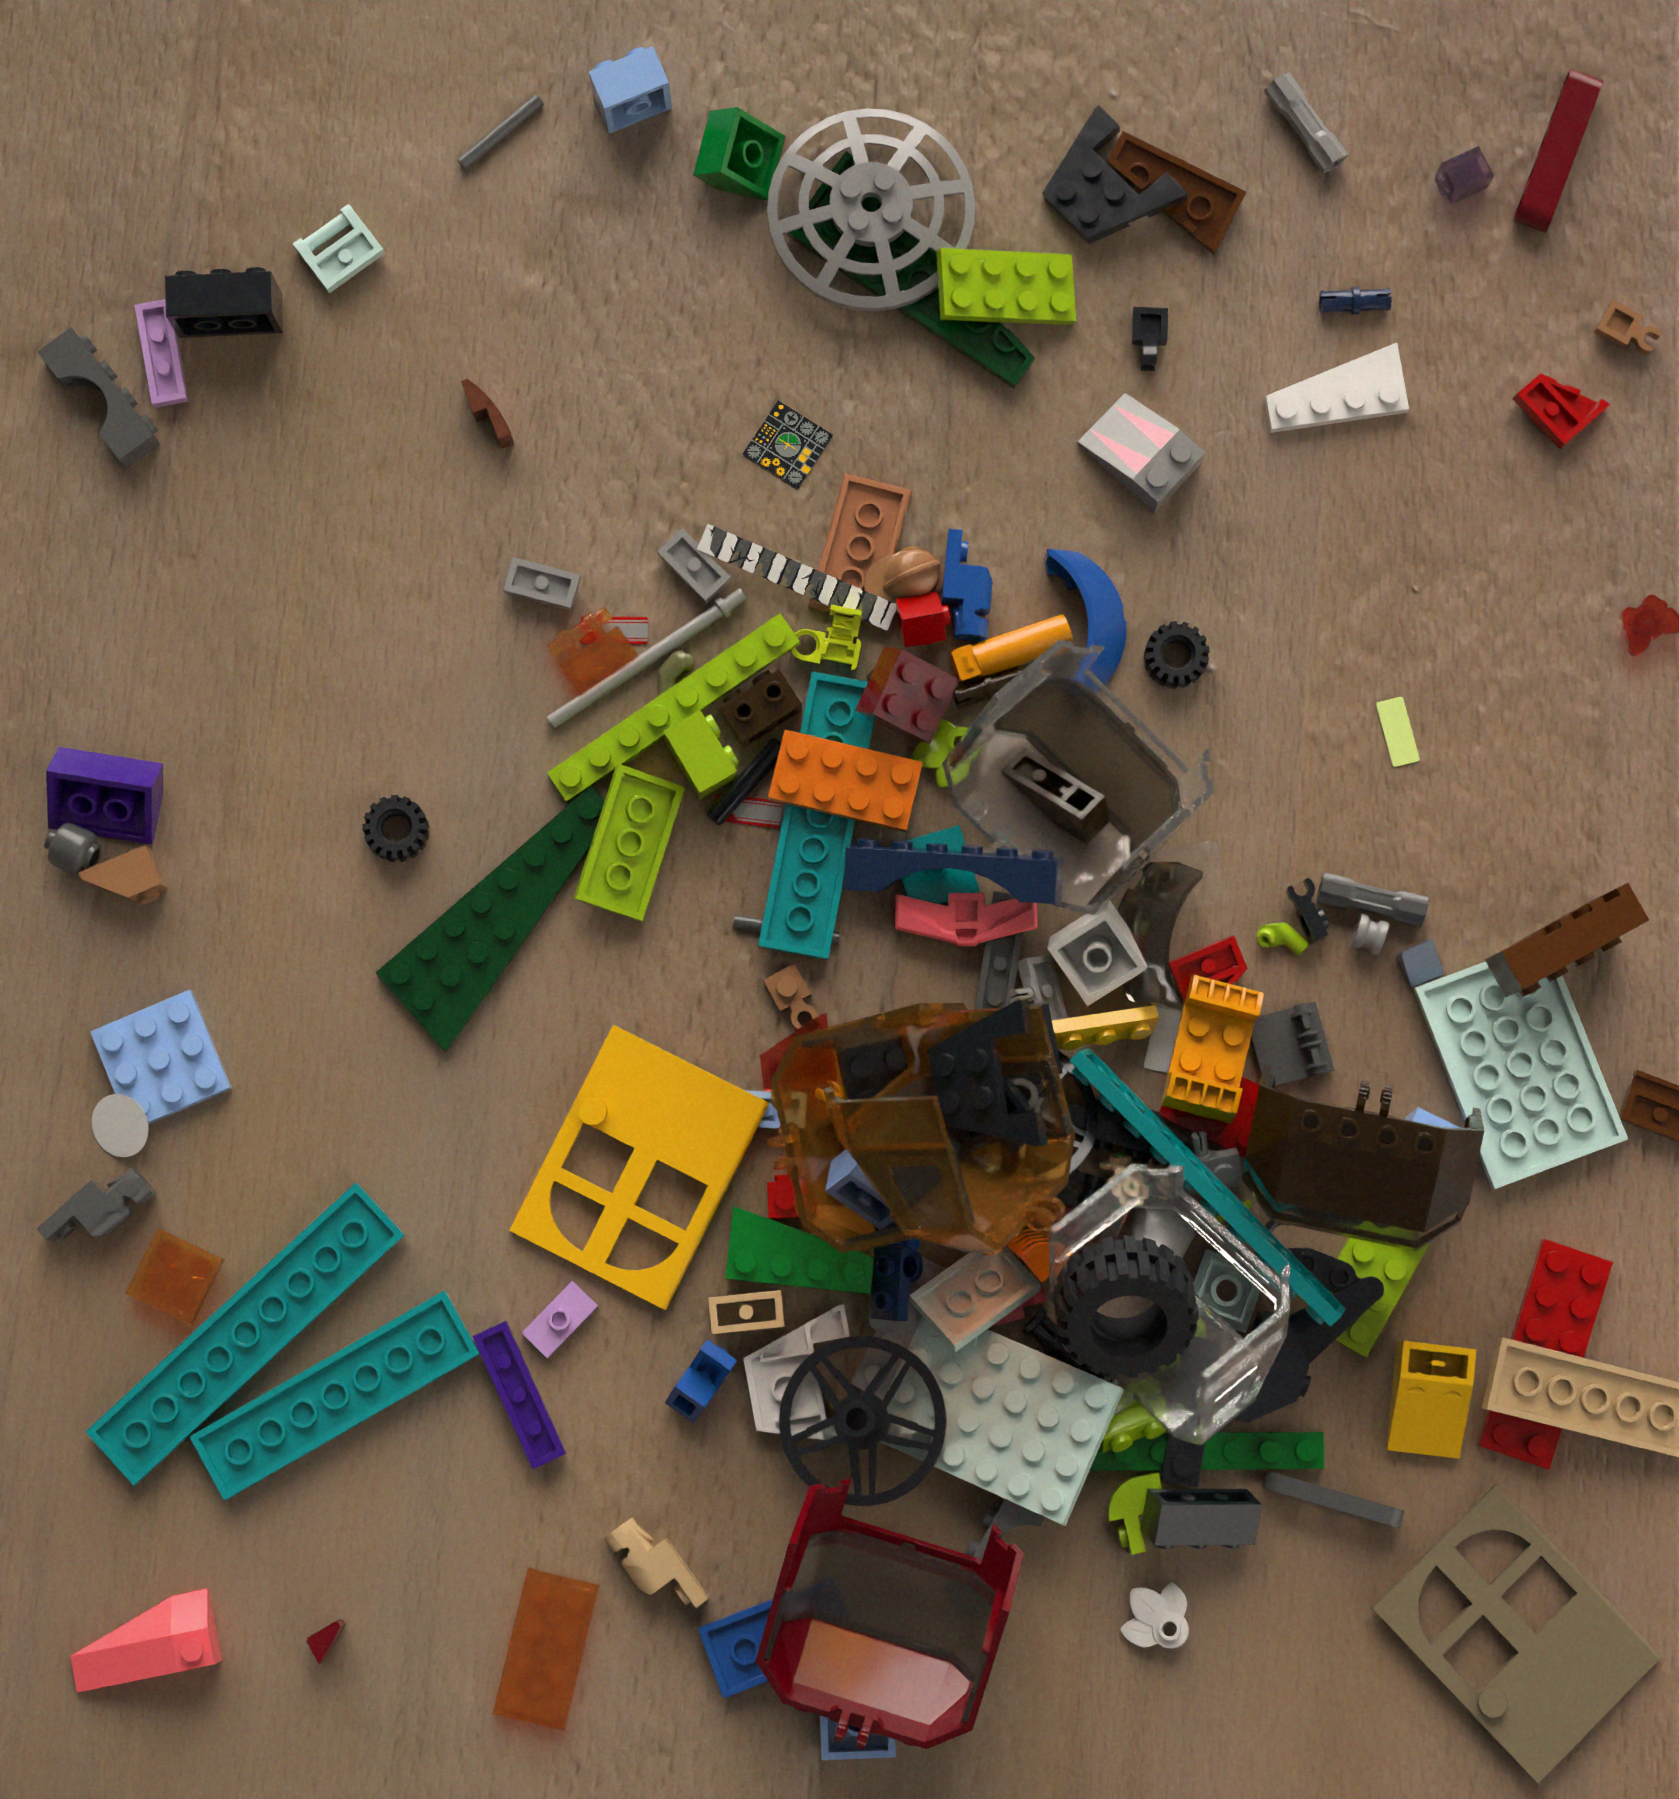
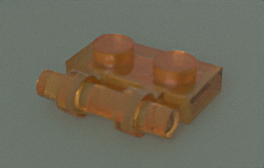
[546,606,638,695]

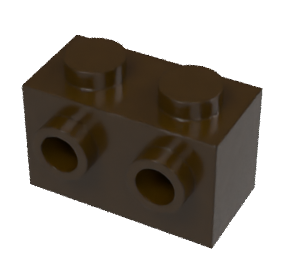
[719,669,802,749]

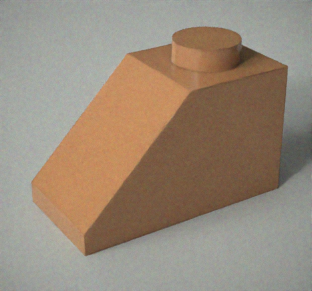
[78,845,167,904]

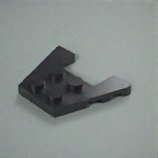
[1042,105,1188,244]
[928,999,1047,1146]

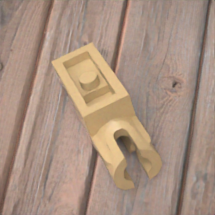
[604,1517,709,1608]

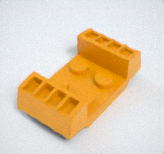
[1161,975,1264,1124]

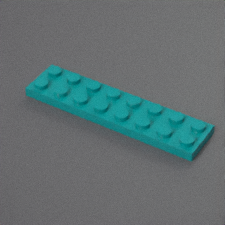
[758,671,874,961]
[189,1290,480,1501]

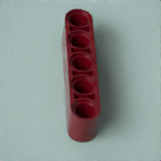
[1513,68,1603,233]

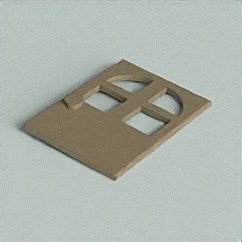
[1371,1484,1661,1784]

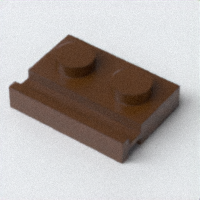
[1619,1070,1679,1143]

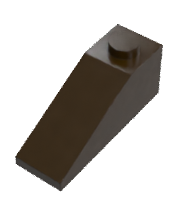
[1001,747,1110,845]

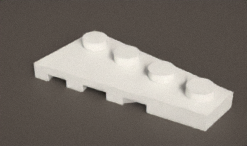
[1264,343,1409,433]

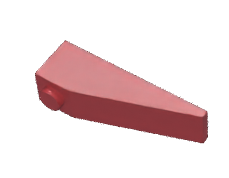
[70,1588,222,1693]

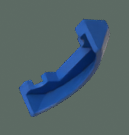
[1044,549,1126,695]

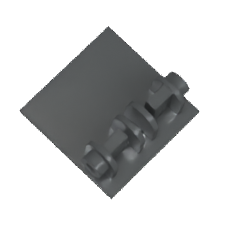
[1251,1002,1335,1086]

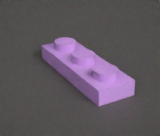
[134,299,189,408]

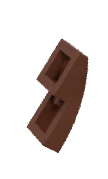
[461,379,514,449]

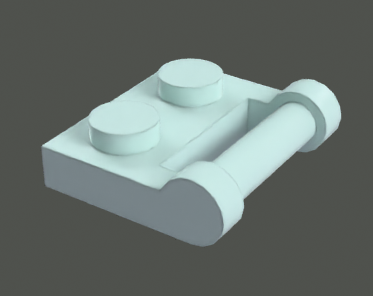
[292,204,385,293]

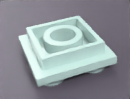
[1193,1249,1267,1333]

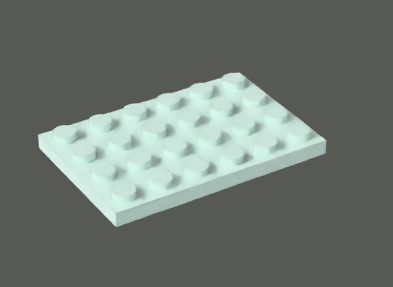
[1413,962,1628,1190]
[880,1316,1124,1526]

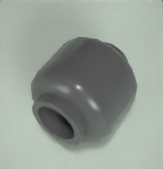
[44,823,101,875]

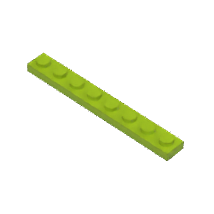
[547,613,801,803]

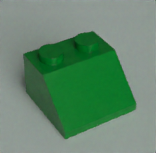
[693,107,786,201]

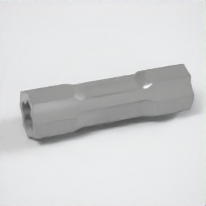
[1264,72,1349,174]

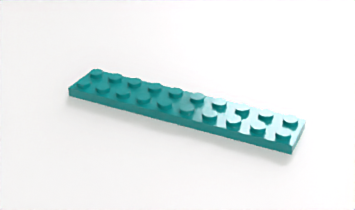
[1070,1048,1346,1327]
[85,1182,406,1486]

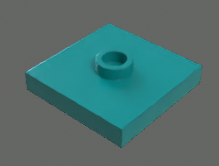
[901,825,980,905]

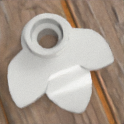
[1120,1582,1189,1649]

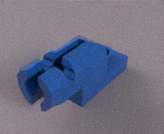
[941,529,993,643]

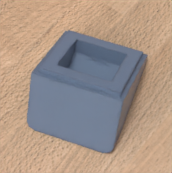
[1396,939,1444,988]

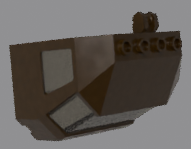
[1241,1065,1484,1251]

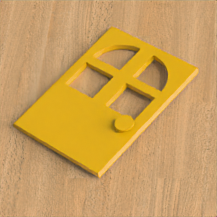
[509,1025,770,1310]

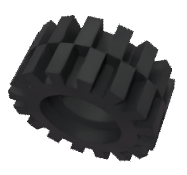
[1144,621,1210,689]
[362,795,429,862]

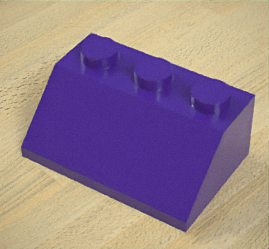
[46,747,163,845]

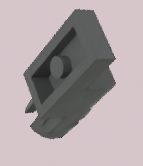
[37,1168,156,1241]

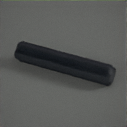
[707,738,781,826]

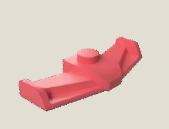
[895,893,1038,947]

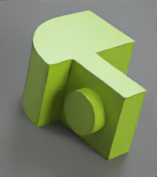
[1106,1472,1162,1555]

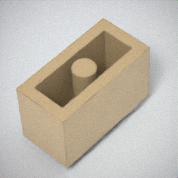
[708,1290,785,1335]

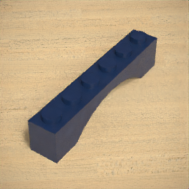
[844,838,1064,904]

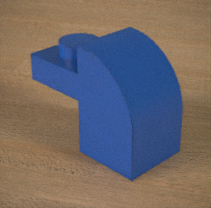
[665,1339,737,1424]

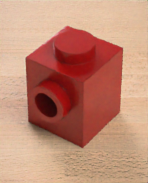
[896,592,951,648]
[767,1174,805,1220]

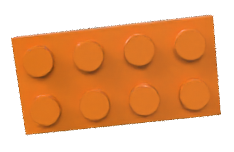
[768,730,923,832]

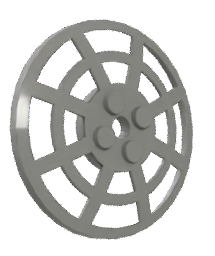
[767,108,975,312]

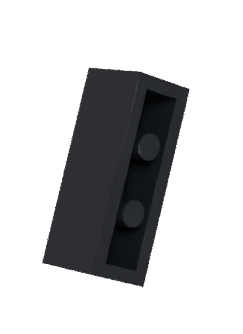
[1140,1489,1262,1549]

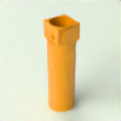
[949,614,1074,684]

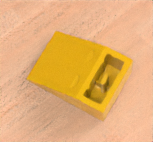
[1386,1341,1477,1459]

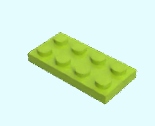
[937,248,1076,325]
[573,764,685,922]
[1329,1219,1430,1358]

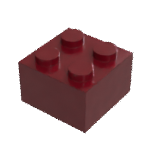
[855,647,959,743]

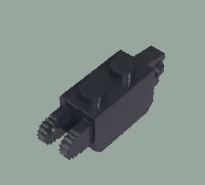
[1061,1100,1188,1162]

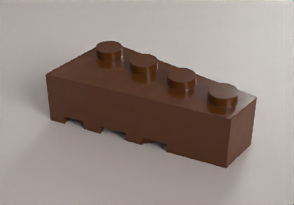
[1485,883,1649,997]

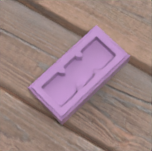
[522,1281,598,1358]

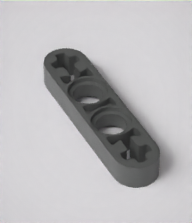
[1263,1471,1404,1529]

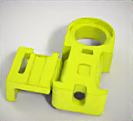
[791,605,863,670]

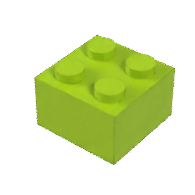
[663,710,739,800]

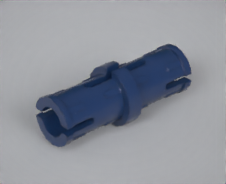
[1319,286,1392,315]

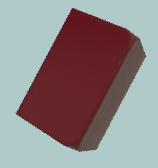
[306,1619,346,1664]

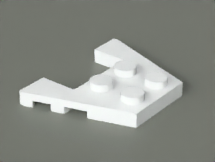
[743,1304,850,1440]

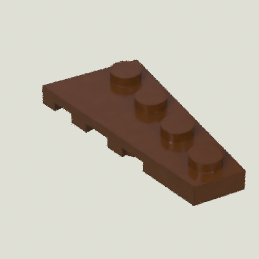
[1107,131,1247,256]

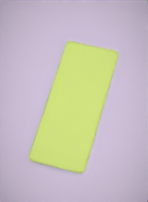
[1376,697,1420,767]

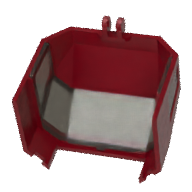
[755,1478,1024,1750]

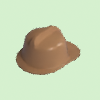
[864,547,944,612]

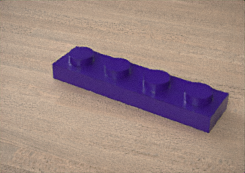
[473,1321,567,1469]

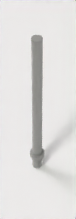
[547,588,747,728]

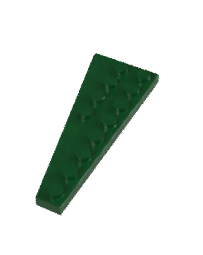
[787,151,1035,389]
[376,786,605,1052]

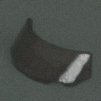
[1117,862,1203,1011]

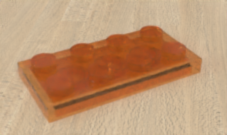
[493,1568,600,1731]

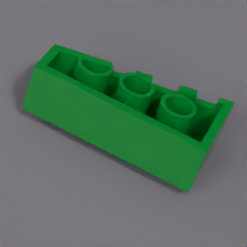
[725,1206,874,1295]

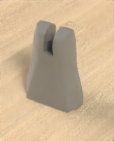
[1131,1188,1204,1258]

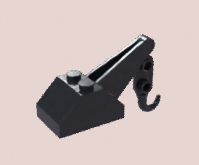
[1220,1221,1384,1422]

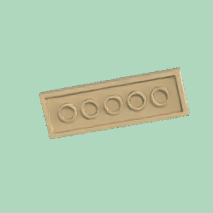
[1482,1337,1679,1458]

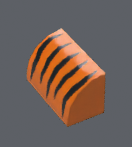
[1000,1226,1075,1283]

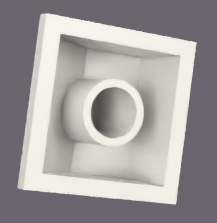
[1047,900,1148,1006]

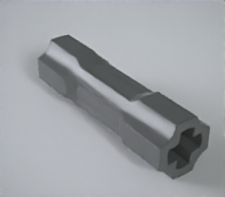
[1316,872,1429,928]

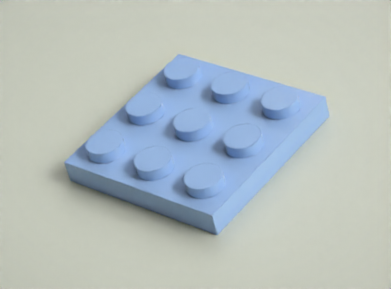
[90,989,232,1124]

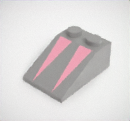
[1077,393,1205,513]

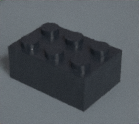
[165,267,283,338]

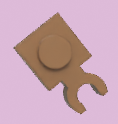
[1594,299,1662,356]
[763,963,818,1031]

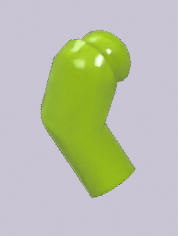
[1256,922,1310,956]

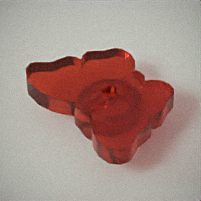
[1620,594,1679,656]

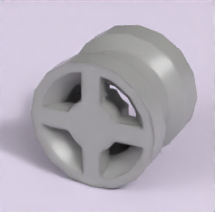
[1350,914,1389,956]

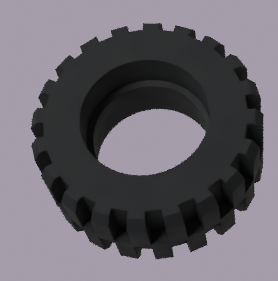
[1053,1235,1199,1378]

